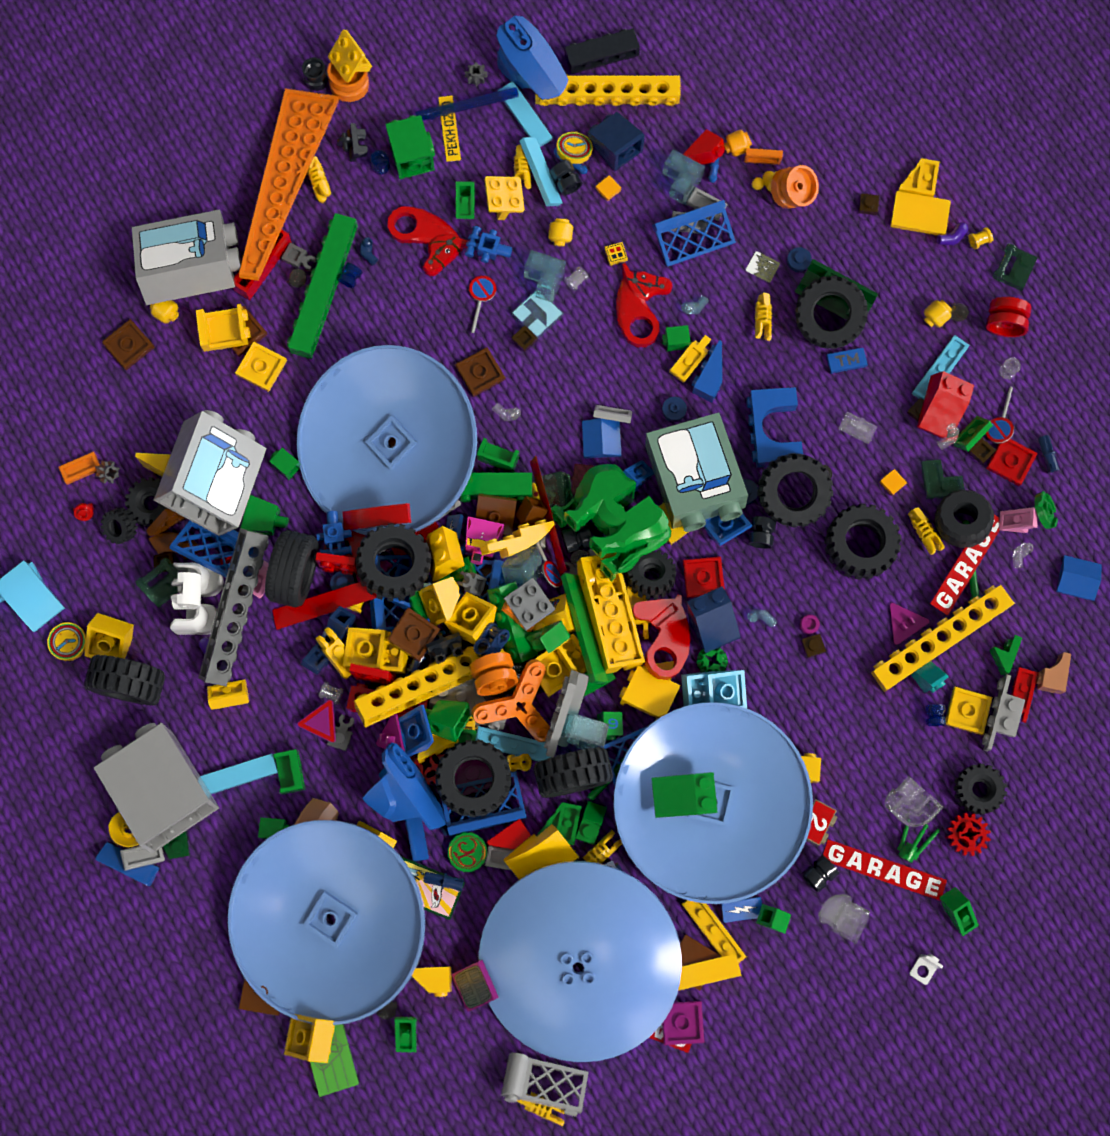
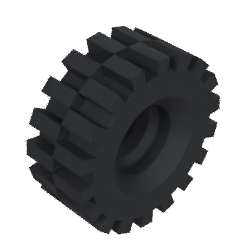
[125,477,168,528]
[627,549,676,600]
[953,764,1007,815]

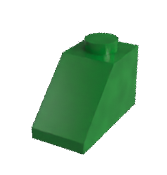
[939,887,979,936]

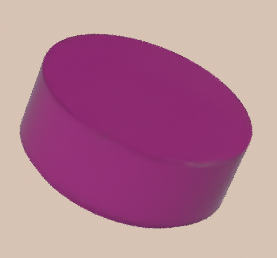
[800,615,820,635]

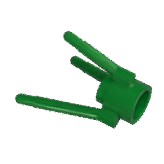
[897,821,940,863]

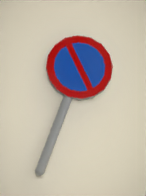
[469,276,496,333]
[986,387,1014,443]
[535,541,562,587]

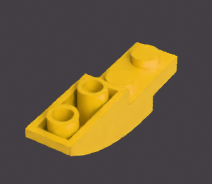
[480,520,554,559]

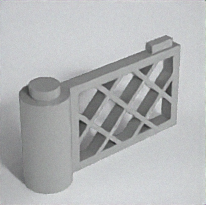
[501,1053,588,1117]

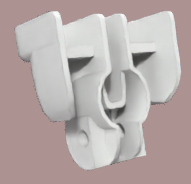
[170,563,224,635]

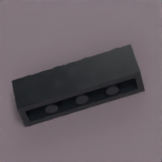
[565,28,640,75]

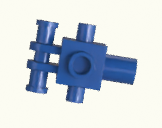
[464,226,513,263]
[316,511,352,556]

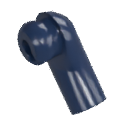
[360,237,378,266]

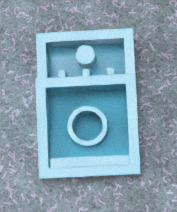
[0,561,65,632]
[681,670,747,709]

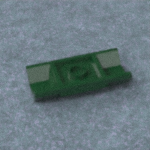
[795,259,878,320]

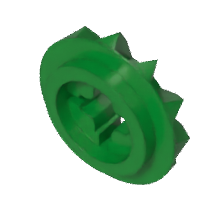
[697,647,728,672]

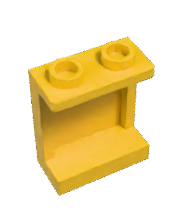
[196,304,251,352]
[619,666,680,721]

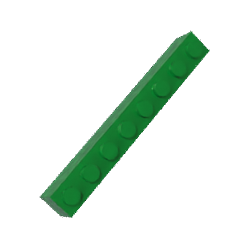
[287,213,358,359]

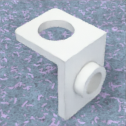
[910,954,943,985]

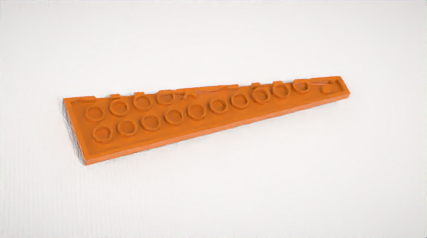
[239,89,339,281]

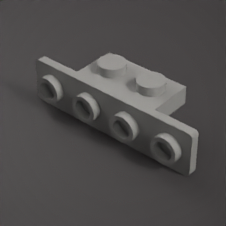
[982,675,1025,751]

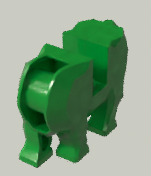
[551,464,672,582]

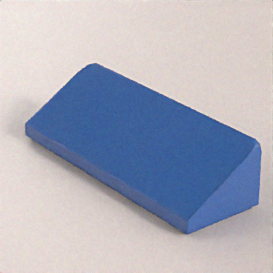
[405,818,429,862]
[95,842,160,886]

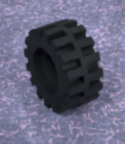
[100,507,138,544]

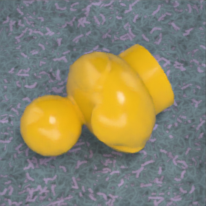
[752,171,777,192]

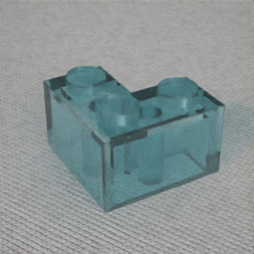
[663,149,705,205]
[524,250,566,303]
[501,547,542,588]
[561,714,609,750]

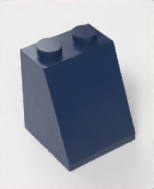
[588,112,645,172]
[687,586,741,653]

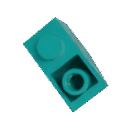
[911,661,948,694]

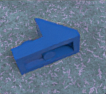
[623,460,654,492]

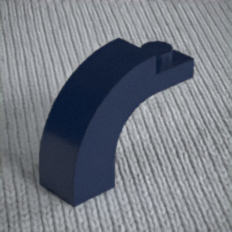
[301,606,356,675]

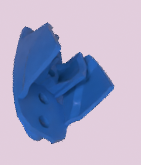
[496,16,568,100]
[363,742,446,830]

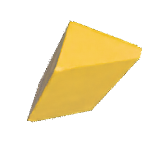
[207,679,249,710]

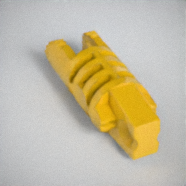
[514,145,531,189]
[307,156,331,203]
[755,293,772,341]
[908,507,945,555]
[583,830,622,864]
[517,1092,565,1126]

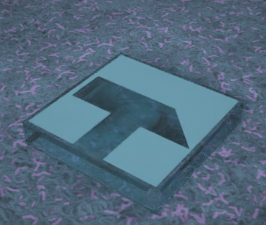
[511,289,564,339]

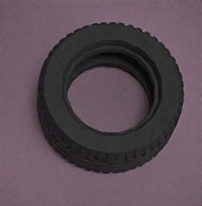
[265,530,319,608]

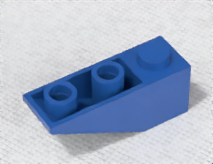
[691,340,722,403]

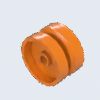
[327,62,369,102]
[771,165,819,209]
[469,652,519,696]

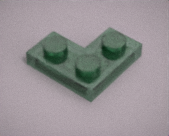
[921,459,965,499]

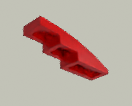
[342,503,411,530]

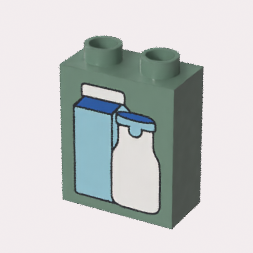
[645,413,748,532]

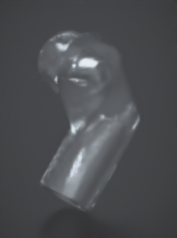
[492,403,521,421]
[937,423,959,450]
[1013,543,1033,569]

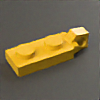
[669,335,711,383]

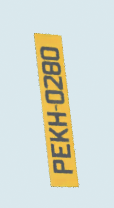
[438,96,461,162]

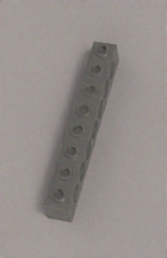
[198,528,269,686]

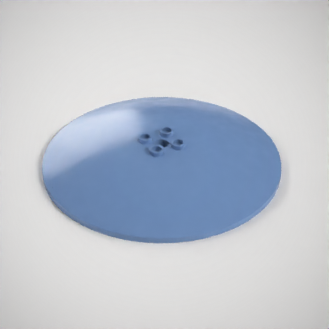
[297,345,477,535]
[614,702,813,904]
[228,820,425,1025]
[479,861,682,1062]

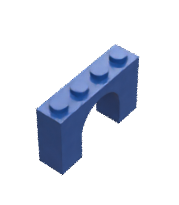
[746,387,803,468]

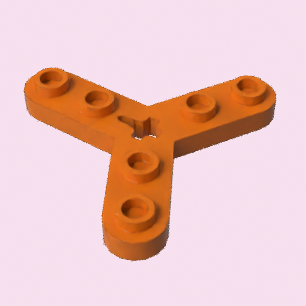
[471,659,552,742]

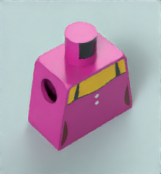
[466,516,504,565]

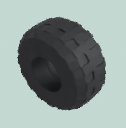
[935,489,994,548]

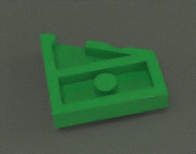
[536,802,582,846]

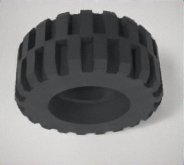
[795,276,868,349]
[757,453,833,527]
[824,503,902,580]
[356,523,431,602]
[84,655,165,705]
[435,739,511,817]
[533,747,613,798]

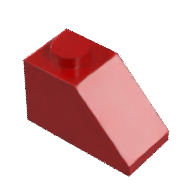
[683,129,726,167]
[487,819,531,850]

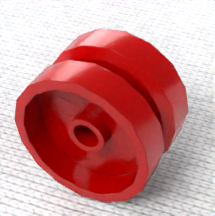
[986,297,1032,337]

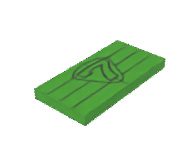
[310,1024,359,1097]

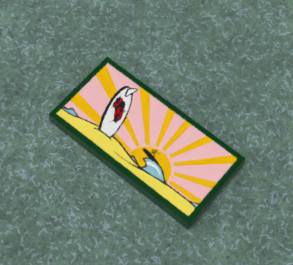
[401,857,465,920]

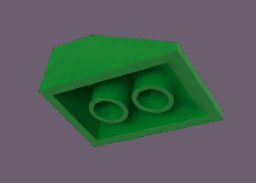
[651,772,718,818]

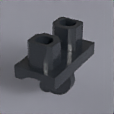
[337,123,368,162]
[426,632,464,664]

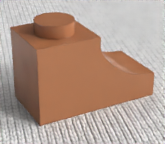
[1036,652,1071,694]

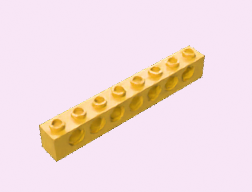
[535,76,681,106]
[871,585,1015,692]
[354,646,505,728]

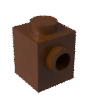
[515,496,548,526]

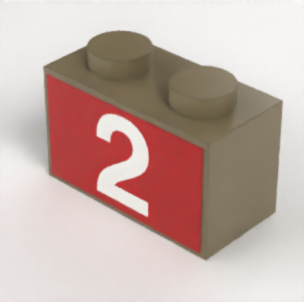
[806,799,837,847]

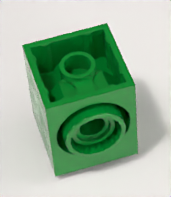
[386,115,435,179]

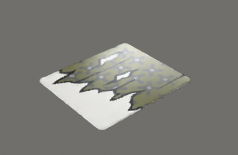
[746,251,780,282]

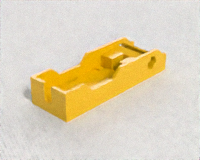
[577,552,645,674]

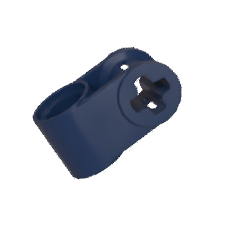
[473,622,510,657]

